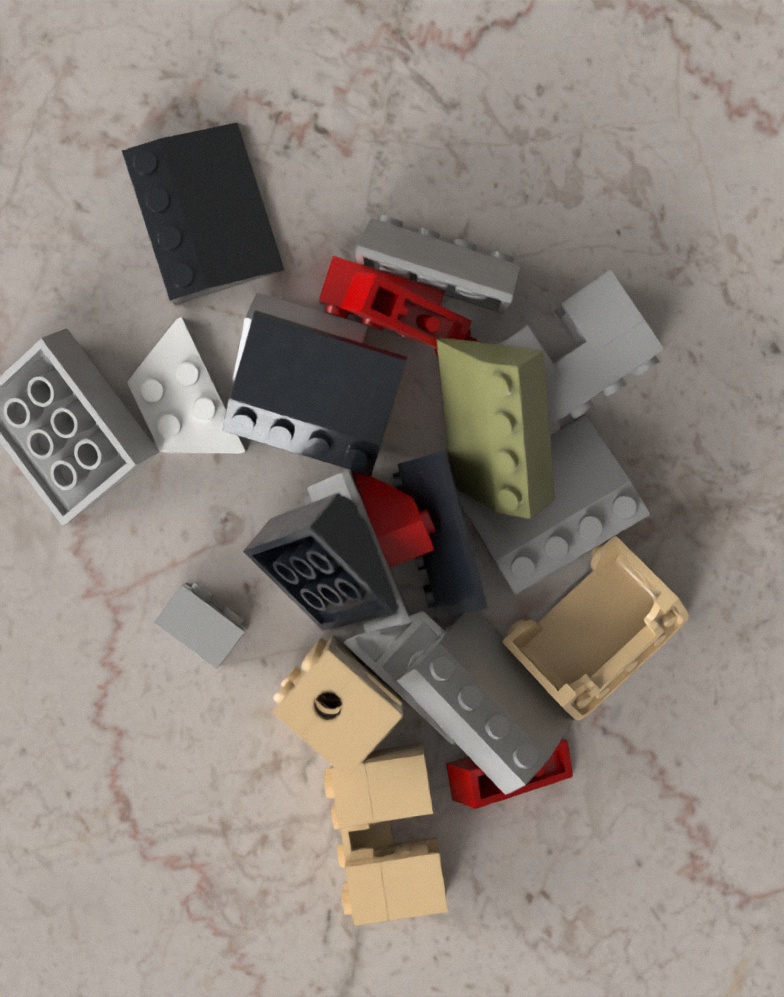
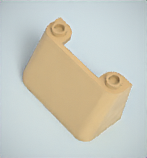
[502,535,689,721]

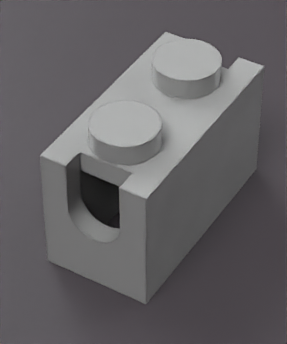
[154,582,248,669]

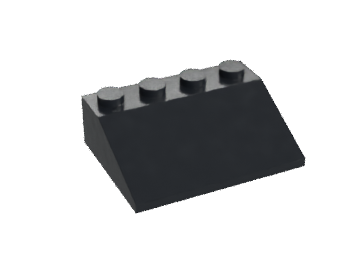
[122,123,285,305]
[222,310,407,476]
[392,451,488,615]
[243,493,399,631]

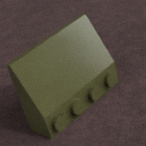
[437,337,555,519]

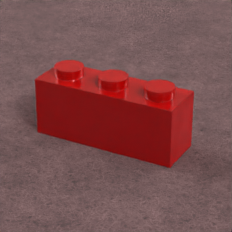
[318,256,445,343]

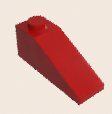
[340,271,472,349]
[352,472,436,568]
[446,739,573,809]

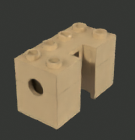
[273,636,403,778]
[323,743,448,926]

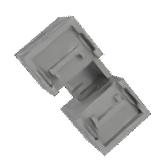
[500,270,664,436]

